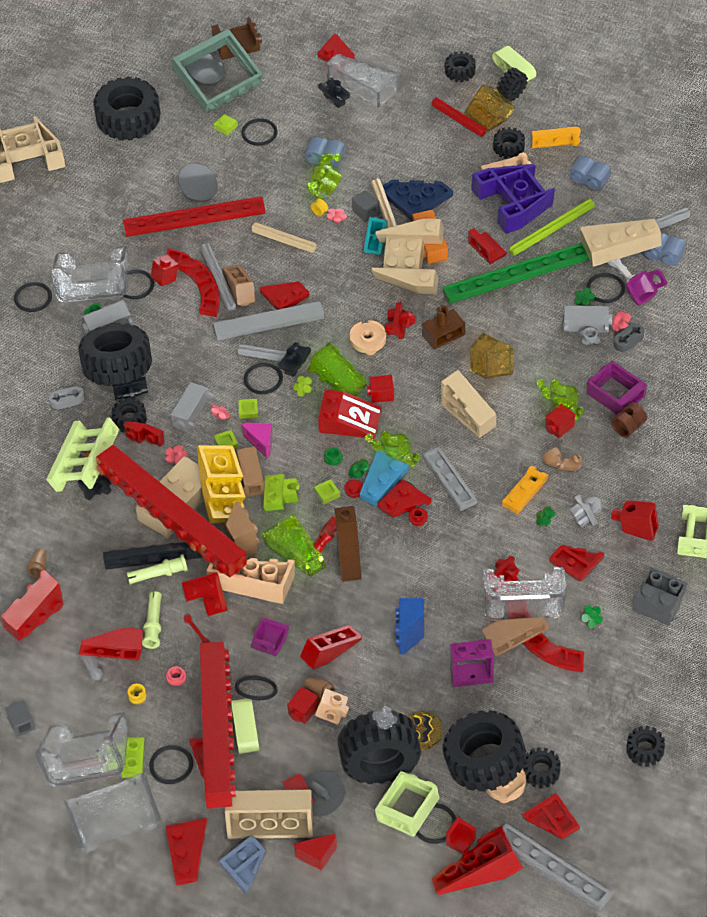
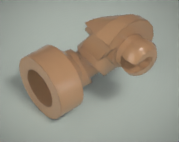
[542,447,582,472]

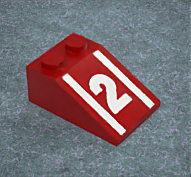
[318,389,381,439]

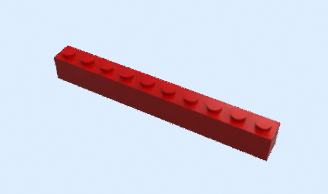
[96,444,247,578]
[200,641,236,809]

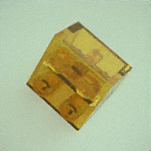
[464,84,515,132]
[470,333,514,379]

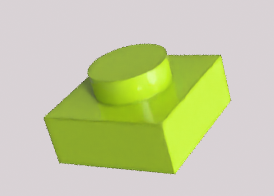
[214,114,238,135]
[238,399,258,419]
[213,430,238,449]
[314,479,340,505]

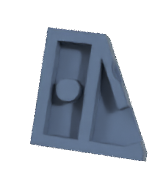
[219,835,266,894]

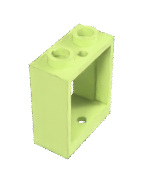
[375,771,439,837]

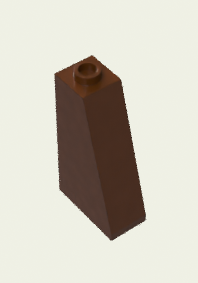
[334,506,362,582]

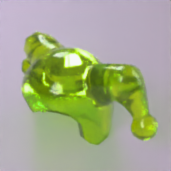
[307,153,342,201]
[536,379,585,420]
[365,430,421,467]

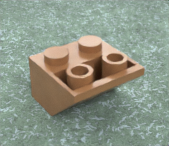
[226,502,259,557]

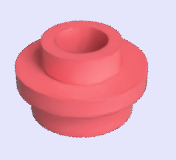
[166,666,187,686]

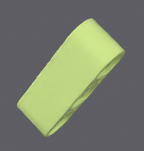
[492,46,536,82]
[232,698,260,754]

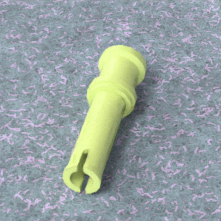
[127,554,188,585]
[142,591,162,649]

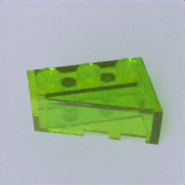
[307,342,367,396]
[260,514,327,577]

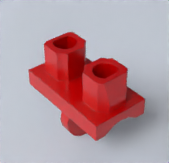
[385,302,416,339]
[483,556,520,594]

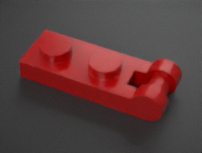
[313,515,336,552]

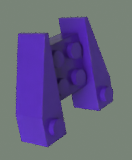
[471,164,555,234]

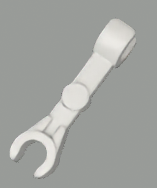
[607,259,635,282]

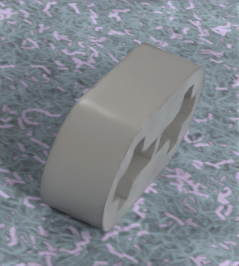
[49,386,85,410]

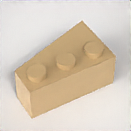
[441,370,497,438]

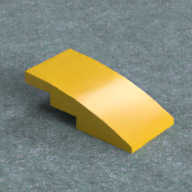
[197,446,245,523]

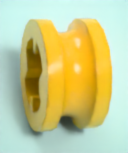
[311,198,328,217]
[127,684,147,704]

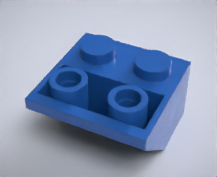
[395,598,424,654]

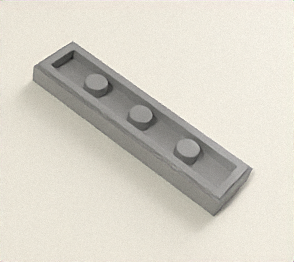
[422,447,477,511]

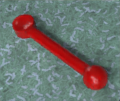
[184,614,209,643]

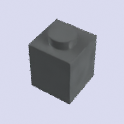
[352,190,379,223]
[5,700,36,737]

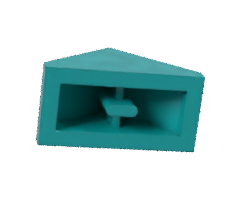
[363,217,388,255]

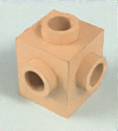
[315,689,349,725]

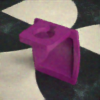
[626,269,667,306]
[251,617,289,656]

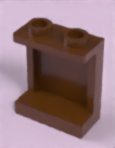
[211,17,262,60]

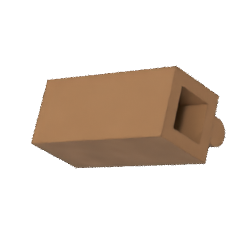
[236,446,264,497]

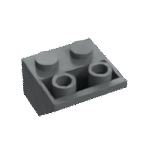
[633,567,688,626]

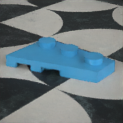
[360,450,409,507]

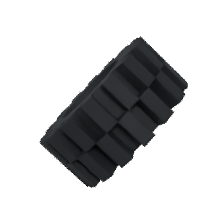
[445,51,476,82]
[497,67,528,101]
[493,127,525,159]
[112,398,147,433]
[626,726,665,767]
[523,747,561,789]

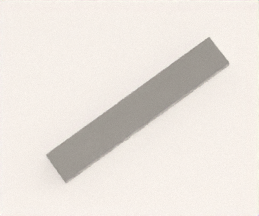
[213,301,325,341]
[502,823,612,911]

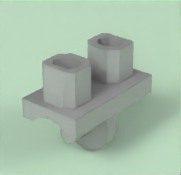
[569,495,602,528]

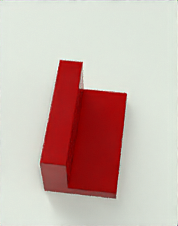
[468,228,507,264]

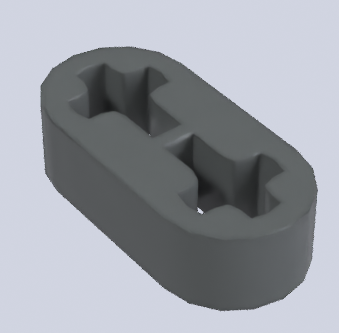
[614,324,644,352]

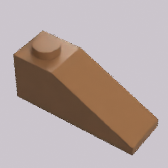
[222,265,255,306]
[482,617,549,657]

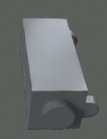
[81,300,133,334]
[564,305,612,333]
[171,382,213,432]

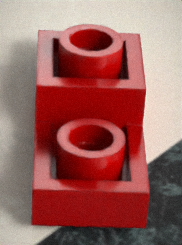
[124,422,165,447]

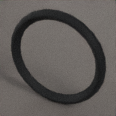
[241,118,278,146]
[116,269,154,299]
[587,273,625,303]
[14,282,52,312]
[244,363,283,394]
[235,675,278,701]
[149,745,193,784]
[414,803,456,844]

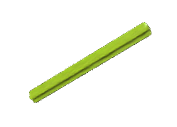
[509,199,595,256]

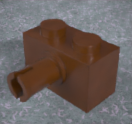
[422,305,465,350]

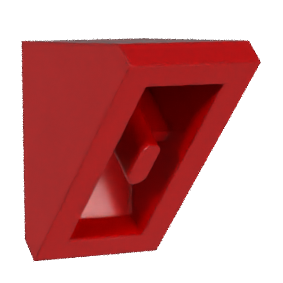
[294,834,337,871]

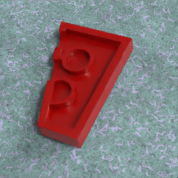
[165,818,208,886]

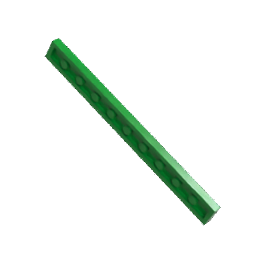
[442,243,589,304]

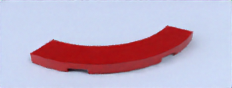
[166,248,220,317]
[507,596,584,672]

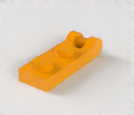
[531,127,581,149]
[502,466,549,514]

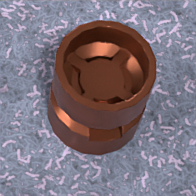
[611,402,647,438]

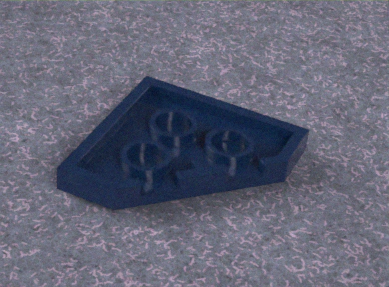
[383,179,453,221]

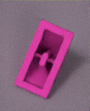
[242,423,273,458]

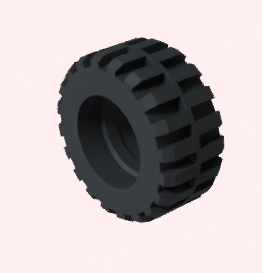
[93,77,161,141]
[78,323,152,386]
[337,710,421,784]
[442,710,526,792]

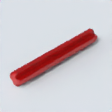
[432,97,487,137]

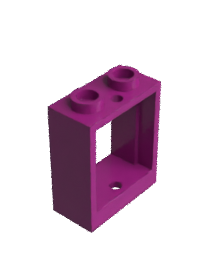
[587,361,647,414]
[450,639,494,687]

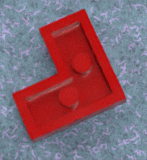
[182,572,228,616]

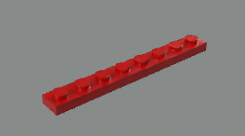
[123,196,266,237]

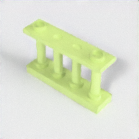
[46,417,119,492]
[677,505,707,558]

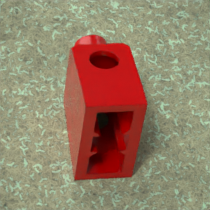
[611,500,659,541]

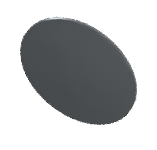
[185,54,225,84]
[178,163,218,201]
[304,771,345,817]

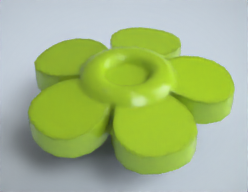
[293,376,312,397]

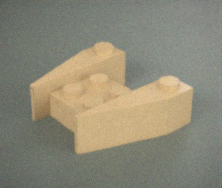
[0,116,66,183]
[371,218,444,295]

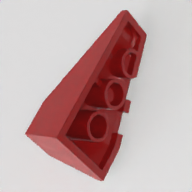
[431,826,523,895]

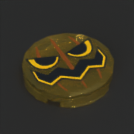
[407,711,443,750]

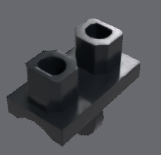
[318,77,350,108]
[278,342,311,377]
[112,375,148,400]
[78,473,112,500]

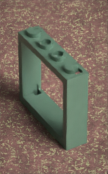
[171,29,263,113]

